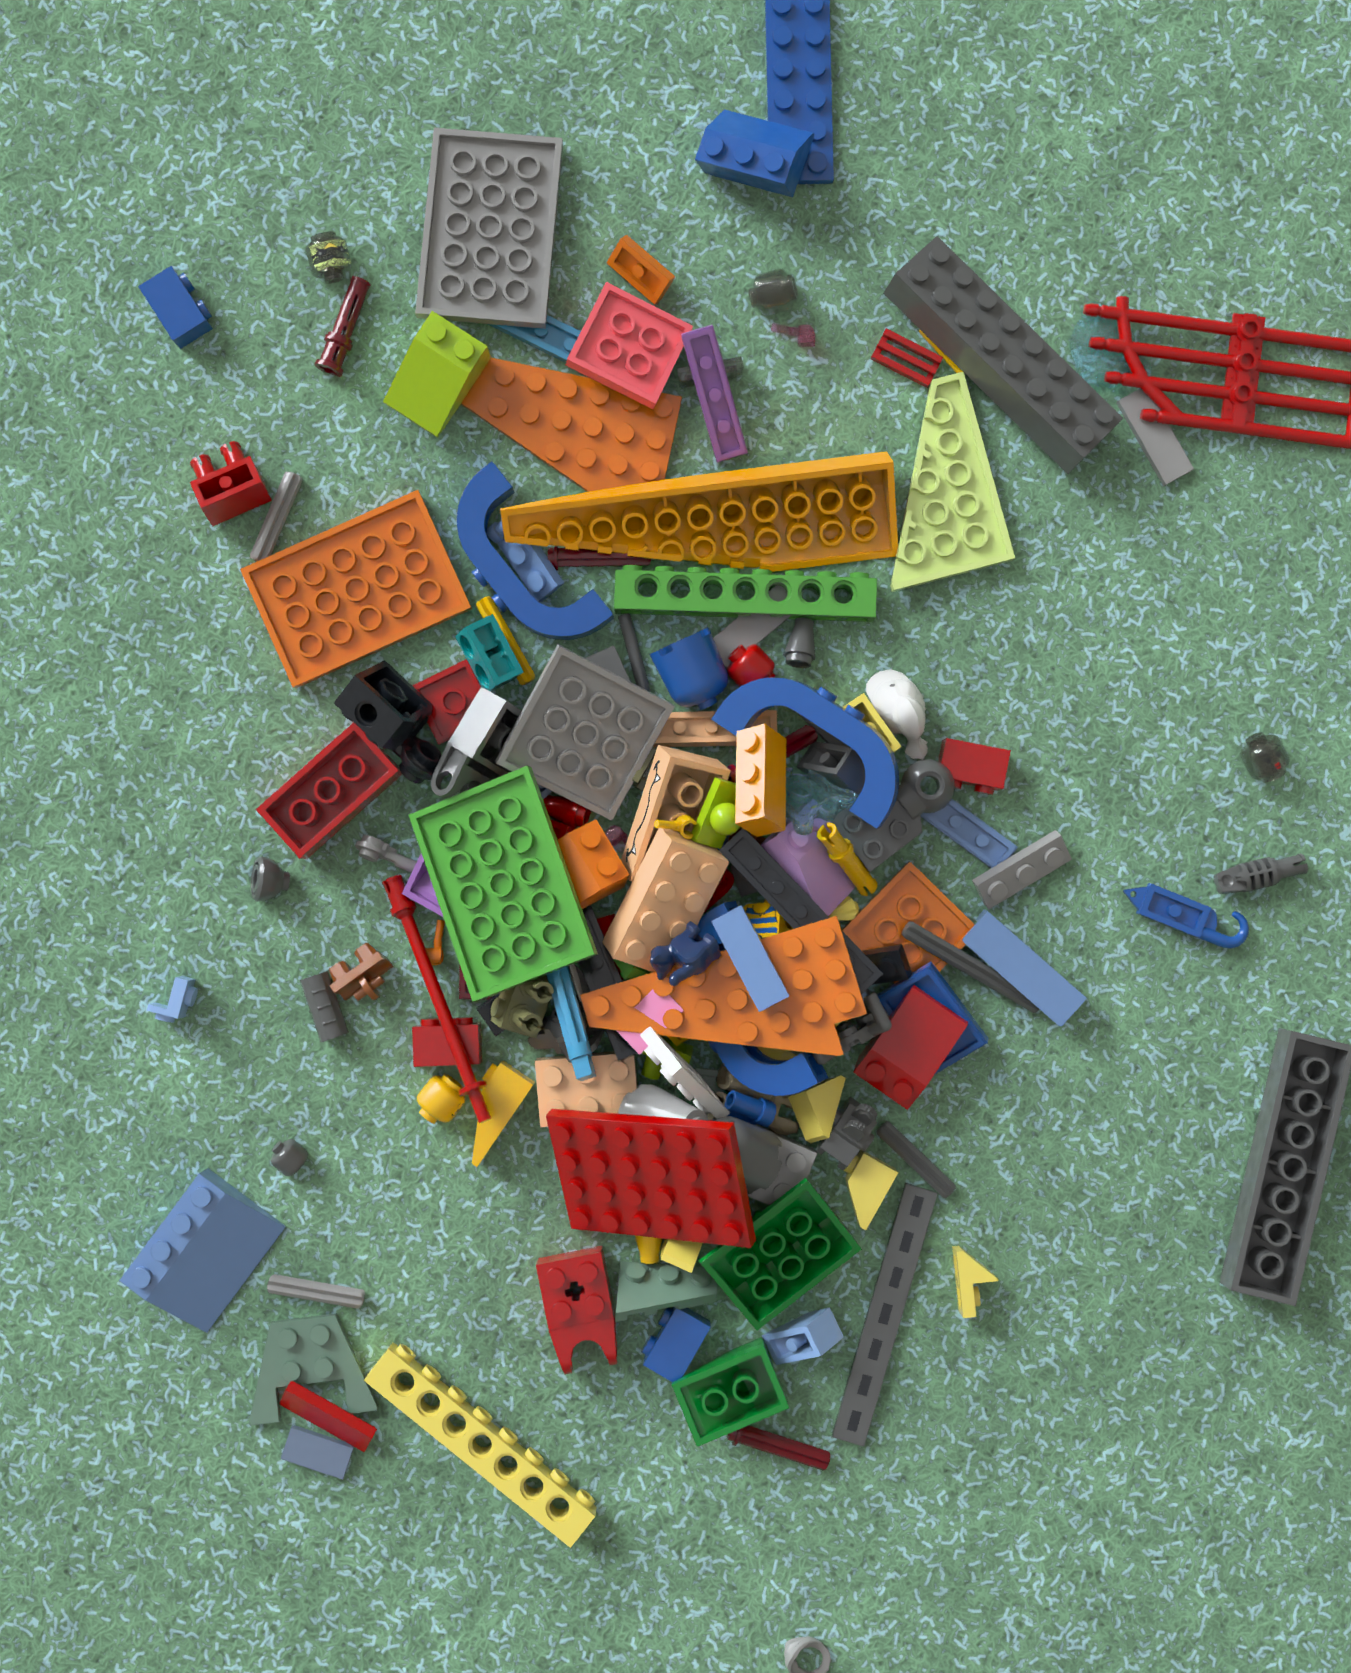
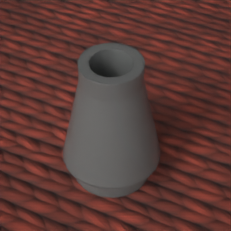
[783,618,815,668]

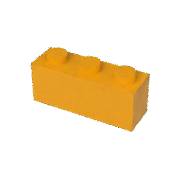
[735,724,786,837]

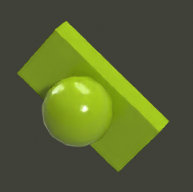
[691,777,740,849]

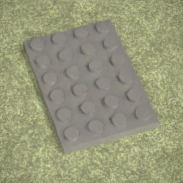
[415,128,563,329]

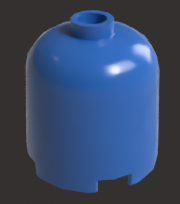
[649,627,728,710]

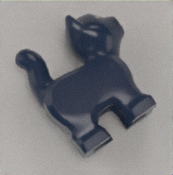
[650,921,722,987]

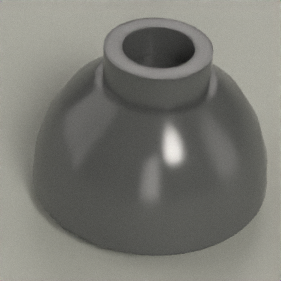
[251,856,290,902]

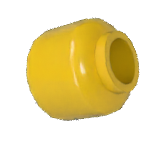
[417,1073,466,1124]

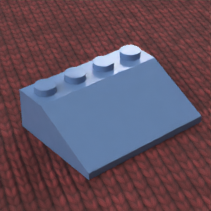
[119,1168,286,1333]

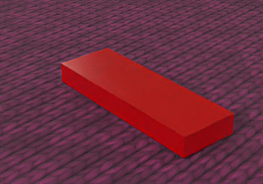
[279,1381,377,1452]

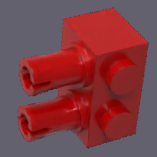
[190,441,272,527]

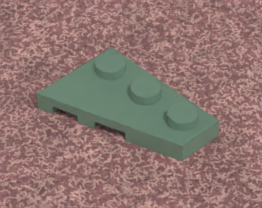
[615,1261,717,1322]

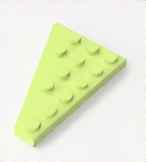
[890,372,1015,592]

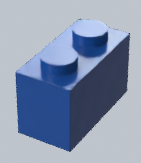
[138,266,213,349]
[641,1307,711,1382]

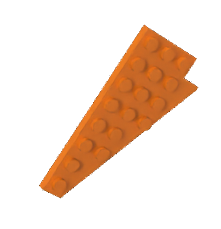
[461,358,682,492]
[580,916,867,1056]

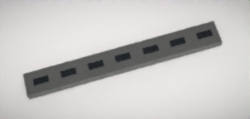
[832,1183,938,1447]

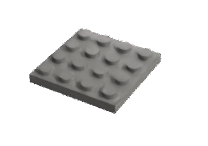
[495,644,675,821]

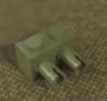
[490,975,554,1038]

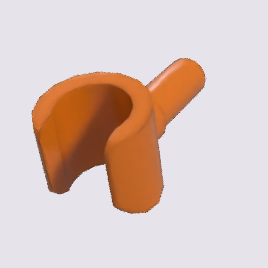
[426,920,445,966]

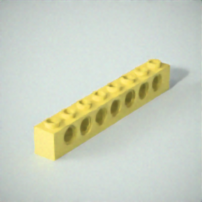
[364,1342,597,1548]

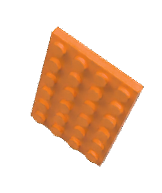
[240,490,472,689]

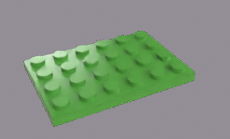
[409,765,598,1002]

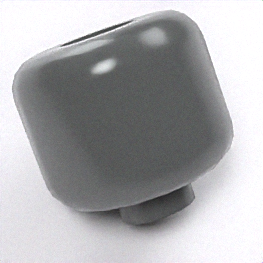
[271,1139,308,1176]

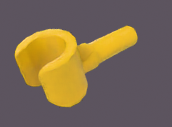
[654,815,697,839]

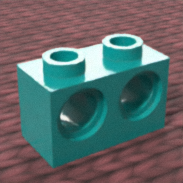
[455,614,523,692]

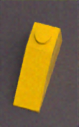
[472,1060,535,1167]

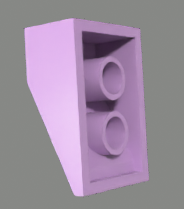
[760,800,855,916]

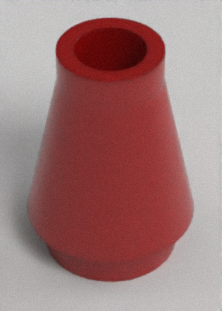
[543,795,591,829]

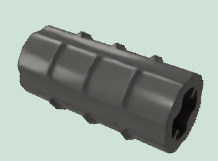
[300,971,349,1042]

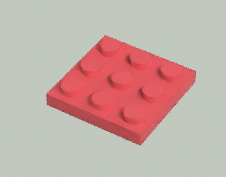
[565,282,693,409]

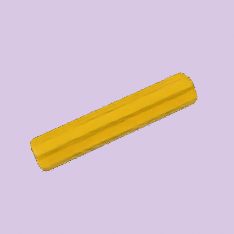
[476,596,535,685]

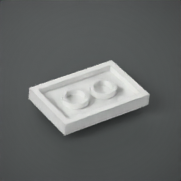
[640,1027,730,1119]

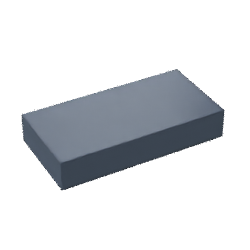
[281,1425,354,1480]

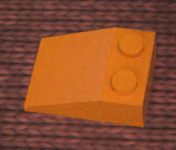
[558,819,630,909]

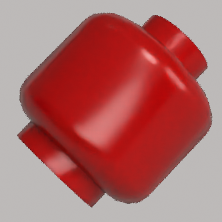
[727,644,775,687]

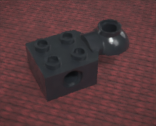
[334,660,442,784]

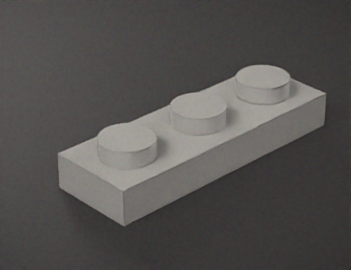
[972,830,1072,910]

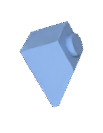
[762,1307,844,1365]

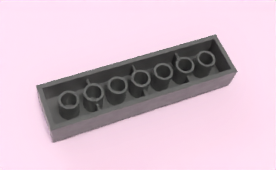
[883,236,1123,474]
[1219,1028,1351,1306]

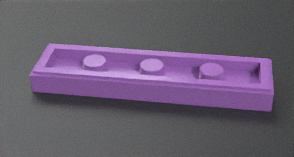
[681,324,748,462]

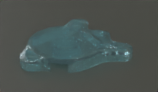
[1069,301,1152,388]
[786,767,858,835]

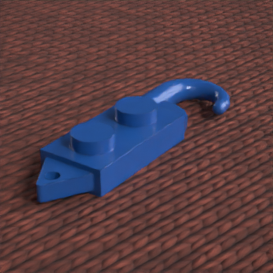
[1123,883,1249,949]

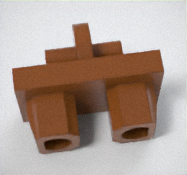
[329,943,394,1001]

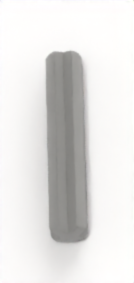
[250,472,303,561]
[267,1274,365,1309]

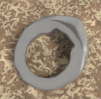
[784,1636,831,1673]

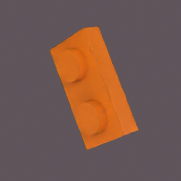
[607,235,675,305]

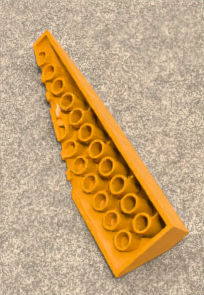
[500,451,898,572]

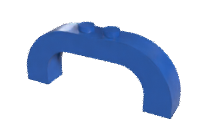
[457,461,614,640]
[711,678,899,829]
[697,901,829,1096]

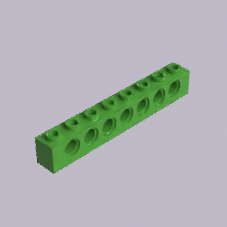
[614,565,877,622]

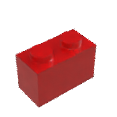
[938,738,1011,795]
[412,1017,482,1067]

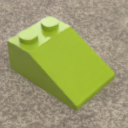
[383,311,491,438]

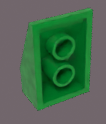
[671,1337,789,1447]

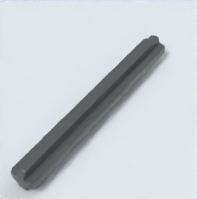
[902,921,1039,1013]

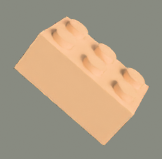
[535,1051,638,1127]

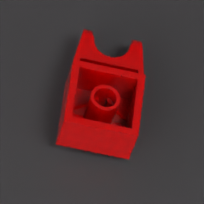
[536,1245,617,1375]

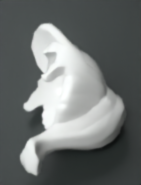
[866,669,928,760]

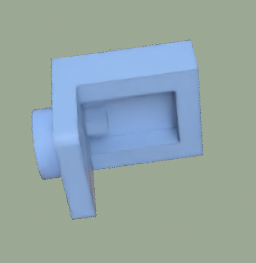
[147,976,198,1023]

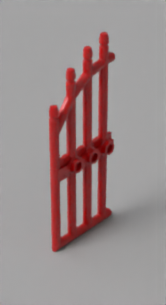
[1083,296,1351,449]

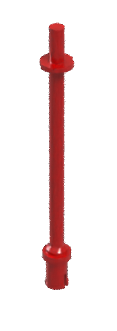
[382,875,491,1124]

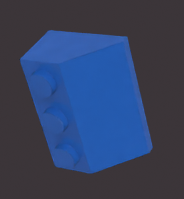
[695,109,815,198]

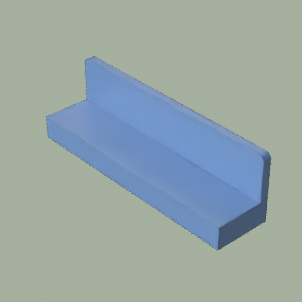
[962,909,1087,1026]

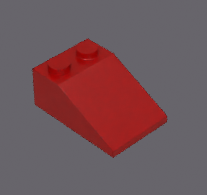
[853,985,968,1110]

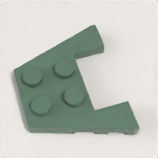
[249,1313,379,1426]

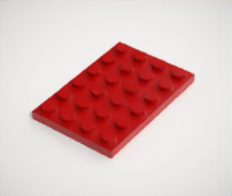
[546,1109,756,1248]

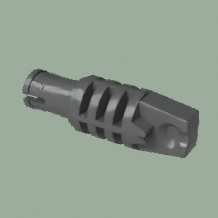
[1213,853,1308,894]

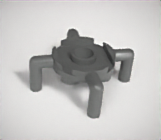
[812,989,892,1065]

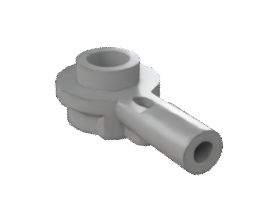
[355,835,417,873]

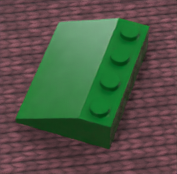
[699,1177,862,1331]

